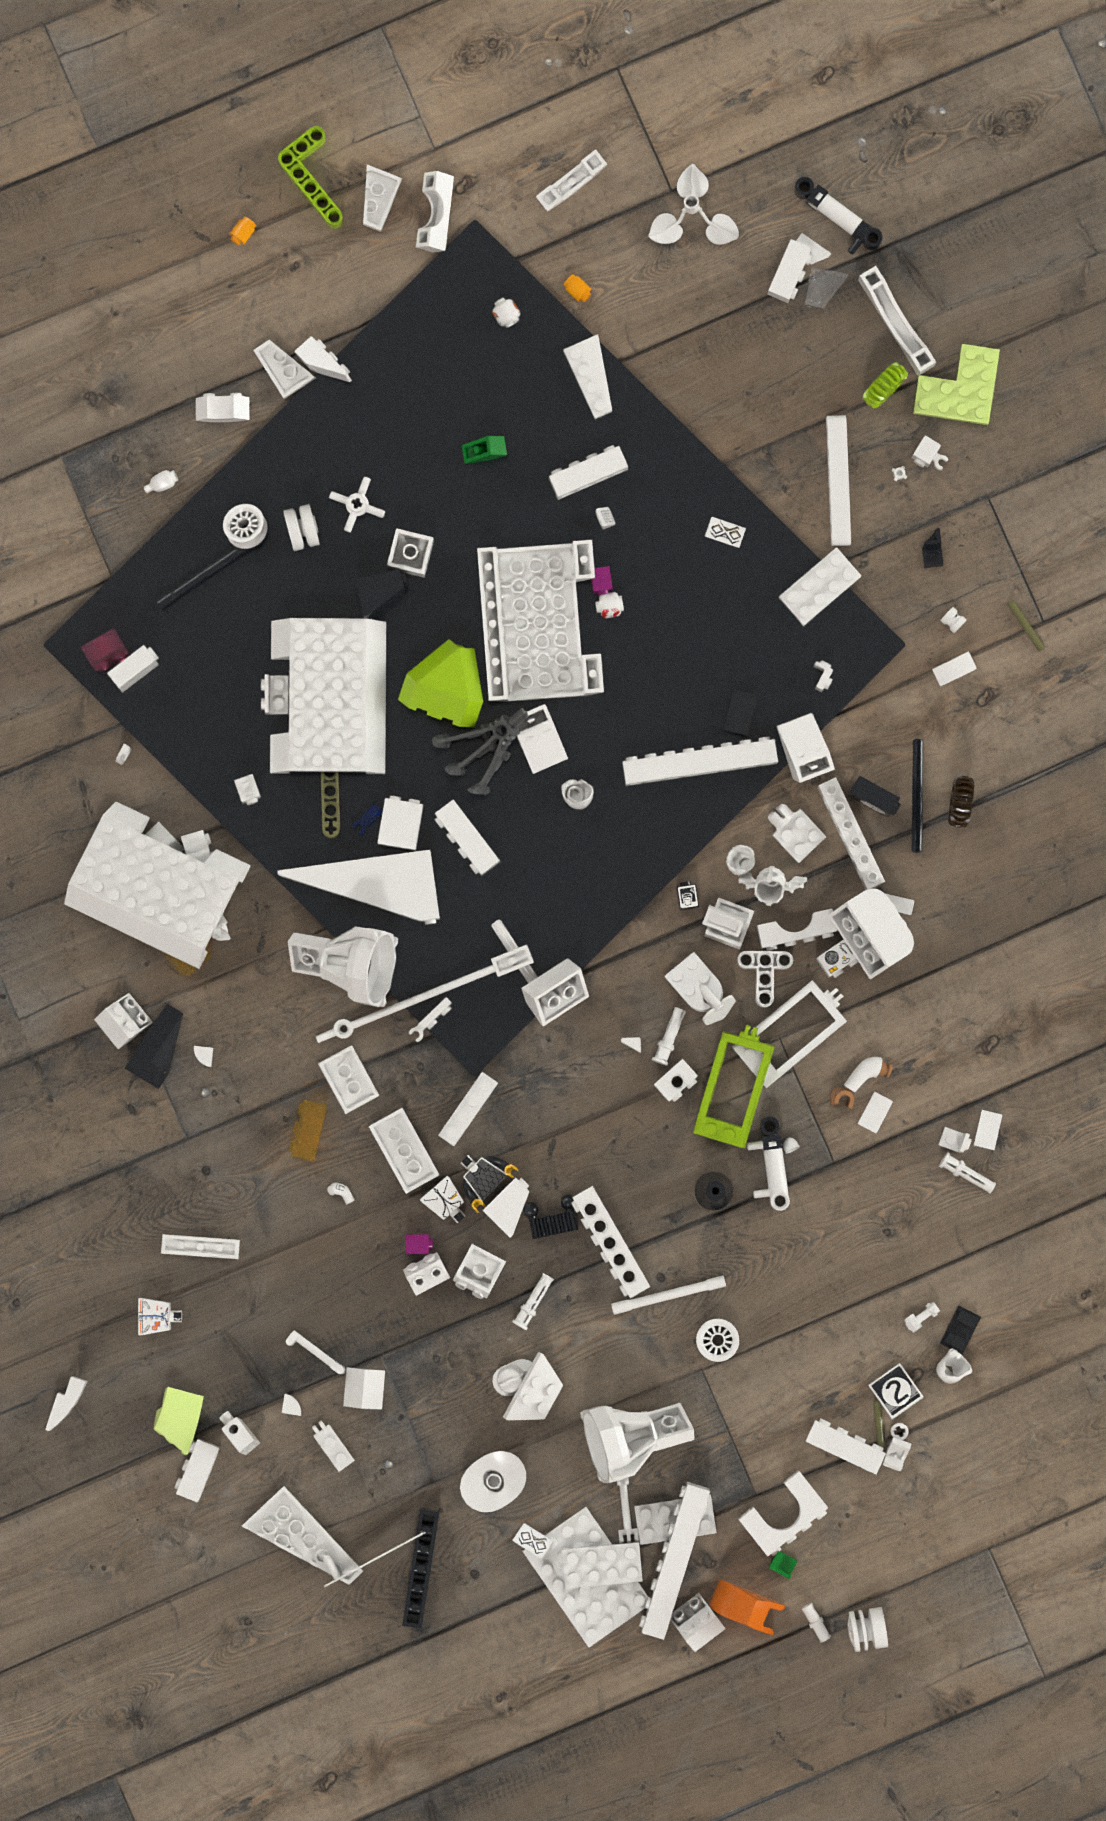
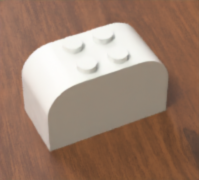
[828,889,914,979]

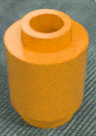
[229,216,256,246]
[563,274,591,302]

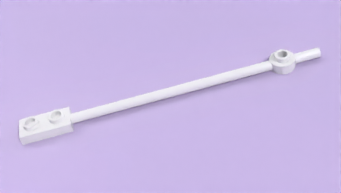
[316,945,534,1043]

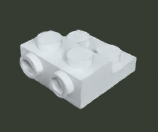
[453,1244,506,1299]

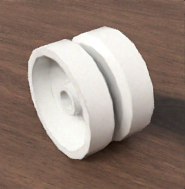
[283,504,320,551]

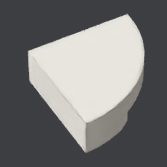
[116,744,132,765]
[194,1046,214,1067]
[282,1393,301,1416]

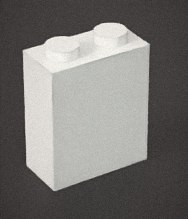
[107,645,159,693]
[377,796,424,851]

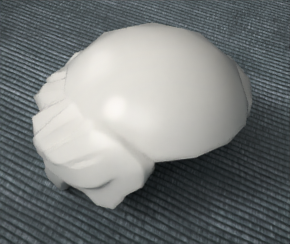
[726,845,755,875]

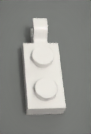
[409,997,452,1042]

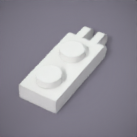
[312,1420,355,1472]

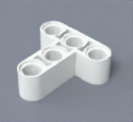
[737,951,793,1008]

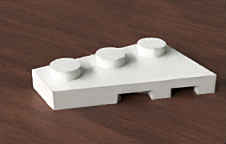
[363,165,402,232]
[254,340,316,399]

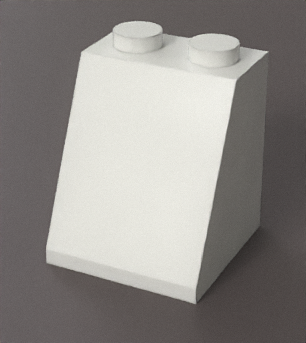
[483,1178,529,1238]

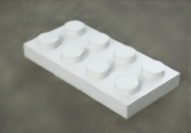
[779,547,861,626]
[369,1108,439,1194]
[634,1494,717,1545]
[562,1542,643,1589]

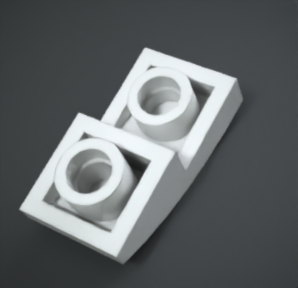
[932,651,977,686]

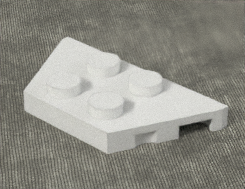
[503,1352,563,1420]

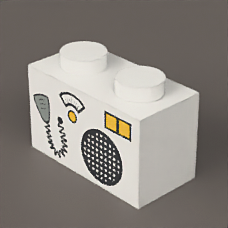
[816,940,858,978]

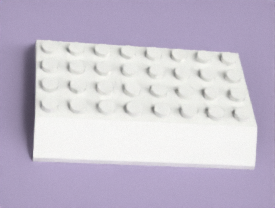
[477,540,604,702]
[270,618,386,774]
[64,802,250,969]

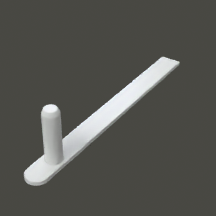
[324,1532,426,1587]

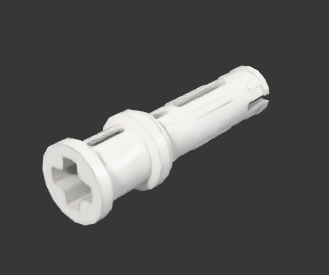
[652,1007,686,1066]
[939,1152,996,1194]
[512,1273,554,1331]

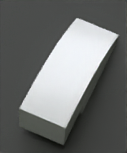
[45,1376,87,1431]

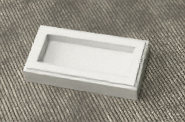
[702,905,745,937]

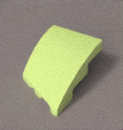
[153,1387,204,1455]

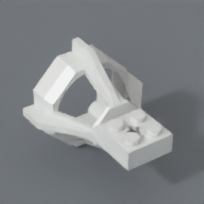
[288,926,398,1007]
[580,1403,694,1483]

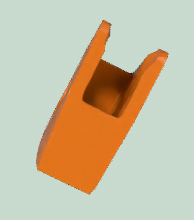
[709,1580,785,1635]

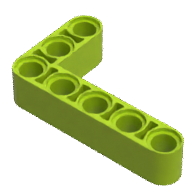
[278,126,343,229]

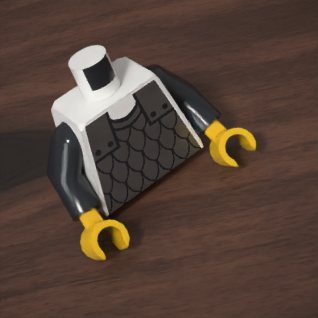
[460,1155,519,1213]

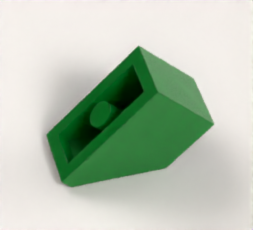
[462,436,507,464]

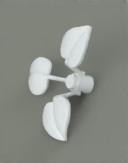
[649,164,739,245]

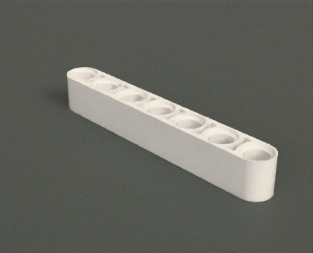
[826,415,851,546]

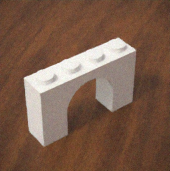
[738,1470,828,1556]

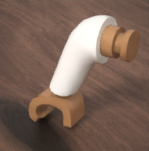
[830,1057,892,1108]

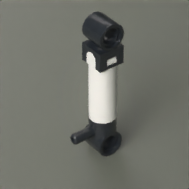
[794,177,883,255]

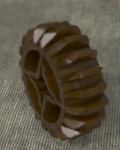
[948,776,975,828]

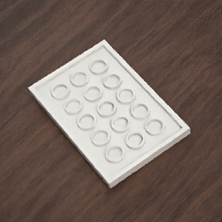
[522,1507,648,1647]

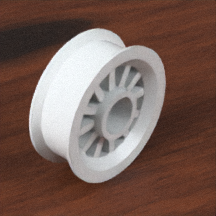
[223,504,268,549]
[696,1319,739,1362]

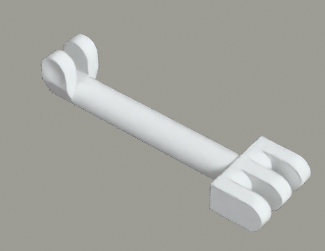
[286,1330,346,1374]
[617,1477,639,1544]

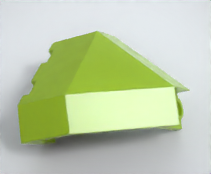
[398,639,483,727]

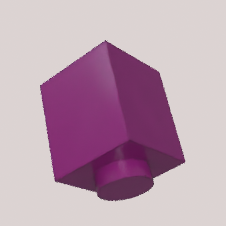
[591,566,612,596]
[406,1234,433,1254]

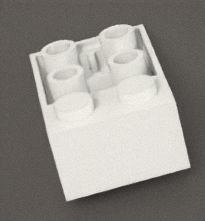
[516,704,568,774]
[776,713,835,783]

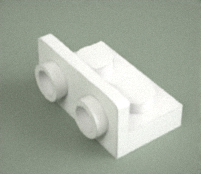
[261,674,289,715]

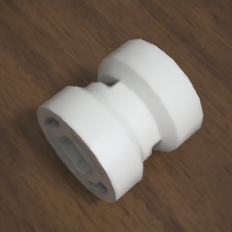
[940,607,967,633]

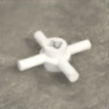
[329,477,385,533]

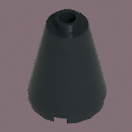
[695,1172,733,1210]

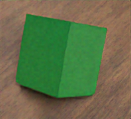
[768,1551,797,1579]

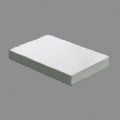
[318,1045,379,1114]

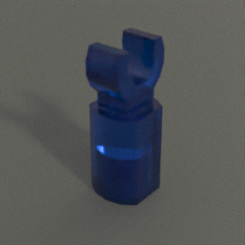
[352,803,383,836]

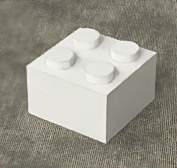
[387,528,434,578]

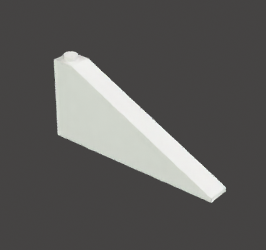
[278,850,440,925]

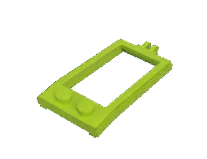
[693,1025,775,1148]

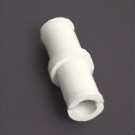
[801,1602,831,1643]

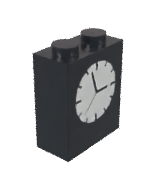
[848,776,901,818]

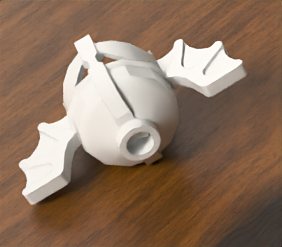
[738,866,807,906]

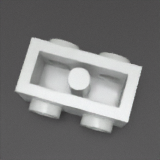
[403,1252,450,1296]

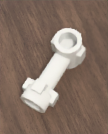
[904,1302,940,1333]

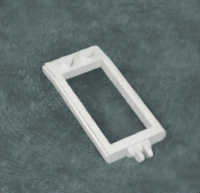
[732,980,847,1088]

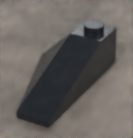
[125,1004,183,1089]

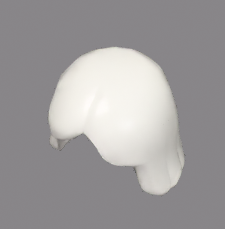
[936,1348,972,1384]

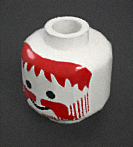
[595,592,624,618]

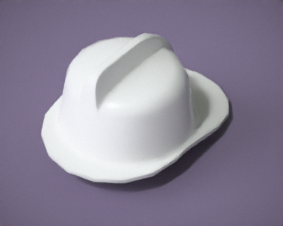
[492,1359,532,1396]

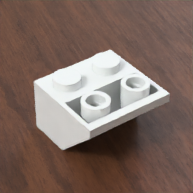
[94,993,153,1049]
[670,1593,726,1652]

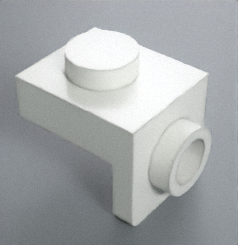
[814,661,833,692]
[883,1437,911,1471]

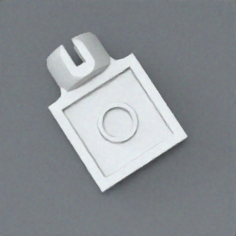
[768,804,826,863]

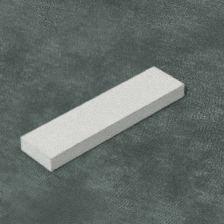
[161,1234,240,1259]

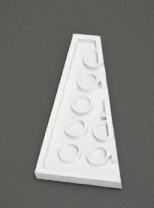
[242,1486,363,1585]

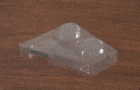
[804,267,848,309]

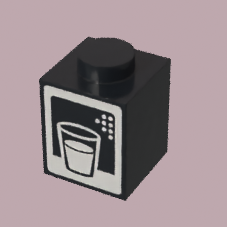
[676,881,699,911]

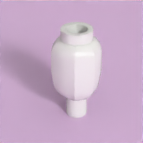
[144,470,178,493]

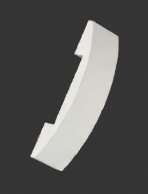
[536,149,607,212]

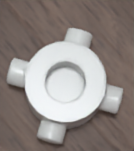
[892,466,907,481]

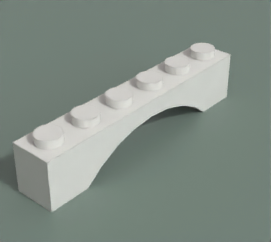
[858,266,936,376]

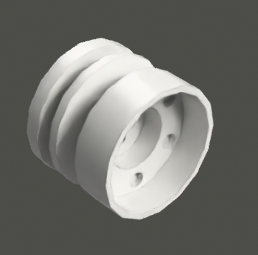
[847,1607,888,1652]

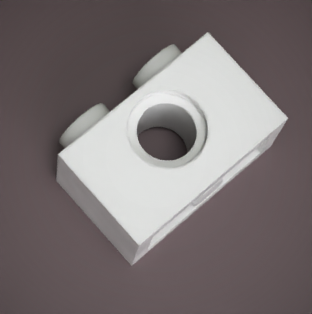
[654,1059,698,1102]

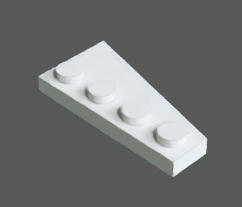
[563,334,612,419]

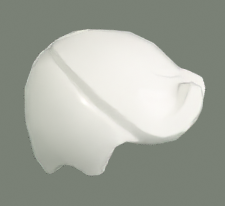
[561,779,594,809]

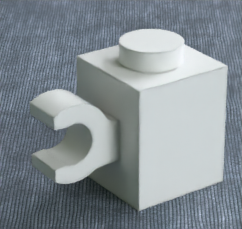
[912,435,948,471]
[234,774,261,805]

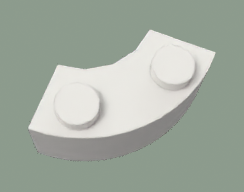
[196,393,249,422]

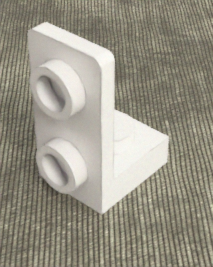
[938,1127,972,1153]

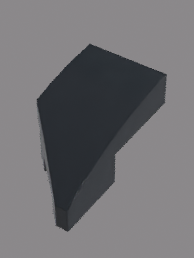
[922,528,943,568]

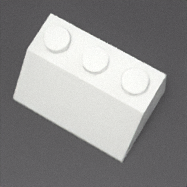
[521,958,589,1026]

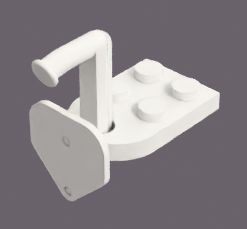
[665,952,736,1025]

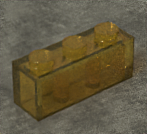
[289,1100,328,1161]

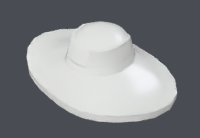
[460,1451,526,1512]

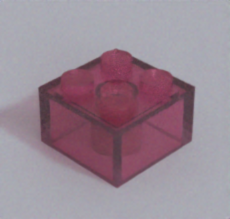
[81,628,129,672]

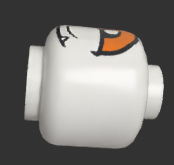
[492,298,520,328]

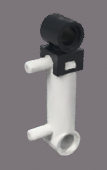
[747,1117,790,1211]

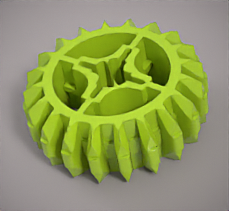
[863,362,908,409]

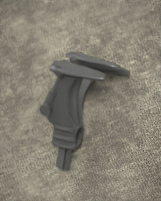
[432,708,529,796]

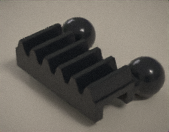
[523,1194,578,1239]

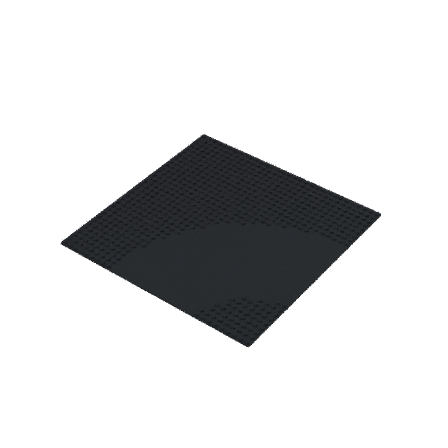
[44,220,905,1076]

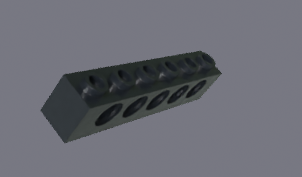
[402,1508,440,1629]

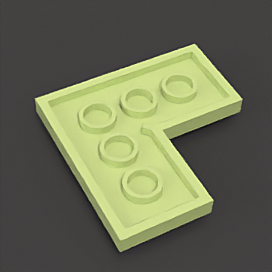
[913,344,1000,425]

